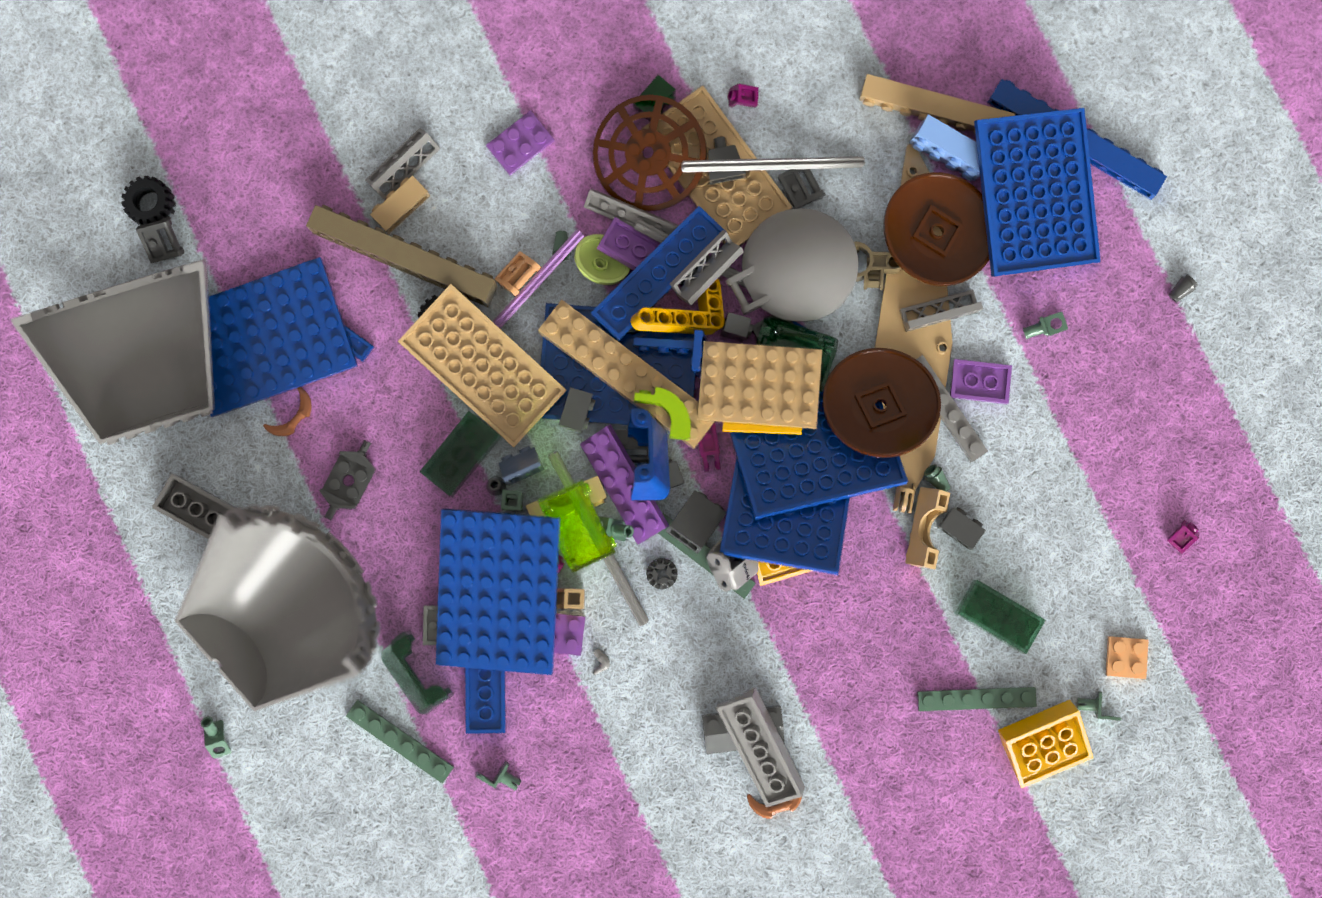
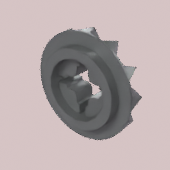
[646,558,678,589]

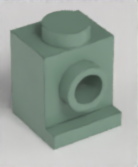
[501,490,523,512]

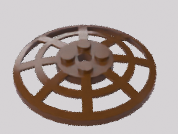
[593,95,707,211]

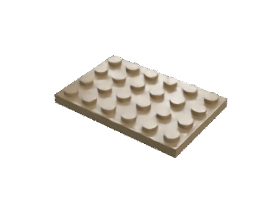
[698,341,822,429]

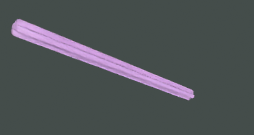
[493,230,584,329]

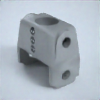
[706,539,759,592]

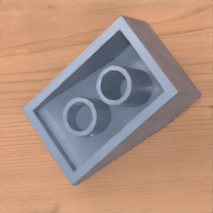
[498,446,544,486]

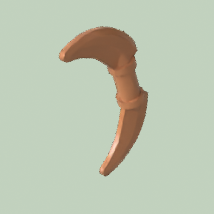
[263,387,312,436]
[747,794,802,819]

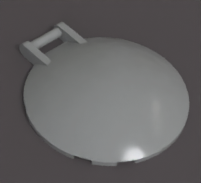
[726,208,858,322]

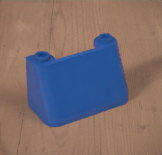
[627,409,670,500]

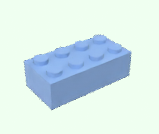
[909,114,980,181]

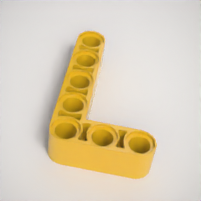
[631,278,725,335]

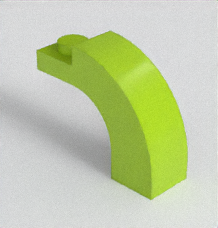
[634,387,691,441]

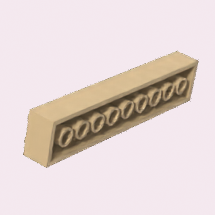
[538,299,715,450]

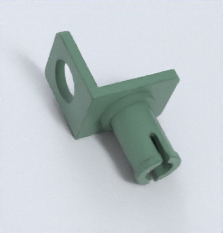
[1023,312,1068,339]
[595,516,634,541]
[1077,691,1121,721]
[200,716,232,758]
[475,761,521,791]

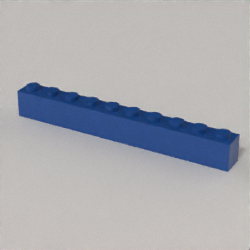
[987,79,1167,200]

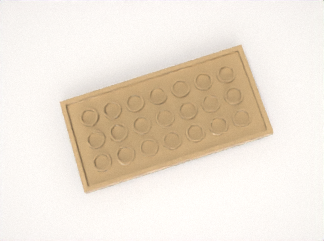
[641,86,793,246]
[398,284,566,447]

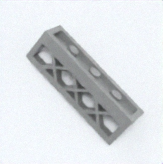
[365,128,441,200]
[670,230,744,305]
[899,290,983,332]

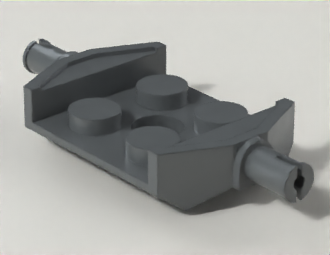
[319,440,376,521]

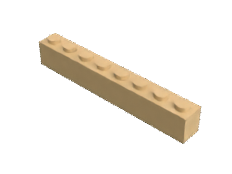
[859,74,1015,134]

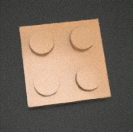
[1106,636,1148,679]

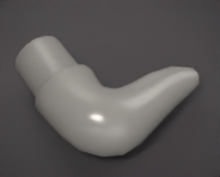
[593,648,610,675]

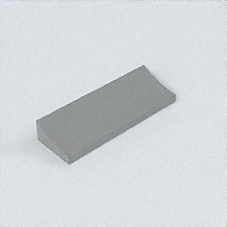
[716,687,805,807]

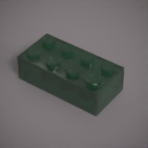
[419,411,501,498]
[954,580,1046,654]

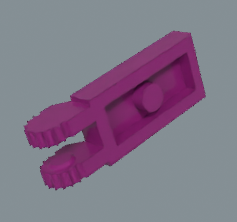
[699,423,721,472]

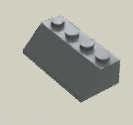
[702,705,785,754]

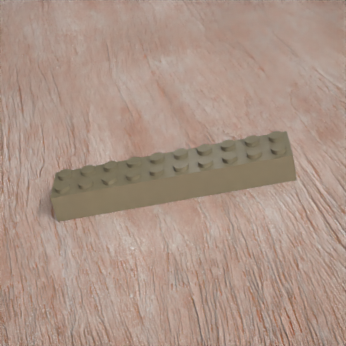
[306,205,498,308]

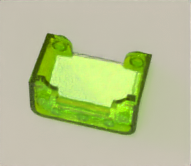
[537,480,617,573]

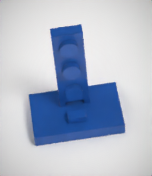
[633,330,708,378]

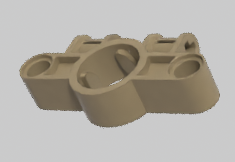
[854,242,902,290]

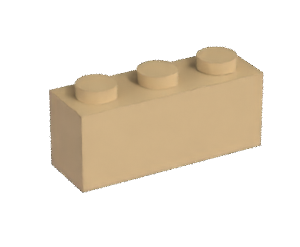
[370,175,430,235]

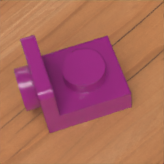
[728,83,759,108]
[1167,520,1199,554]

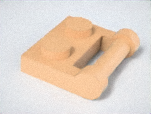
[495,251,541,297]

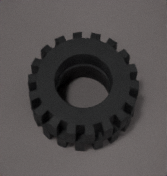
[121,176,176,225]

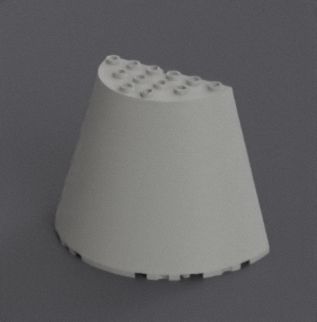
[11,259,215,445]
[174,505,380,711]

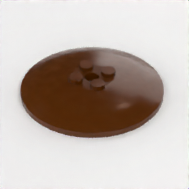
[883,172,989,286]
[823,348,941,457]

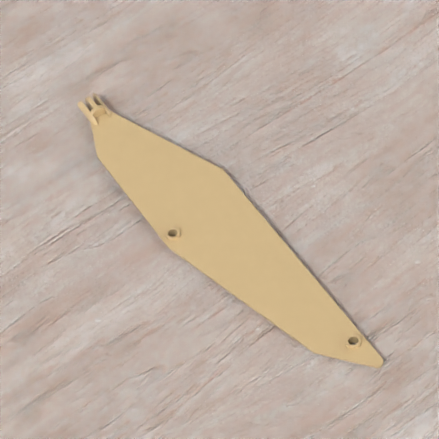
[875,144,952,514]

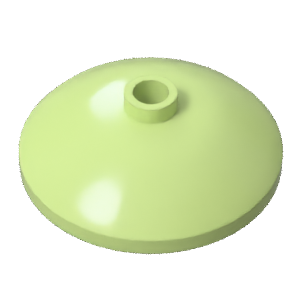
[574,234,630,285]

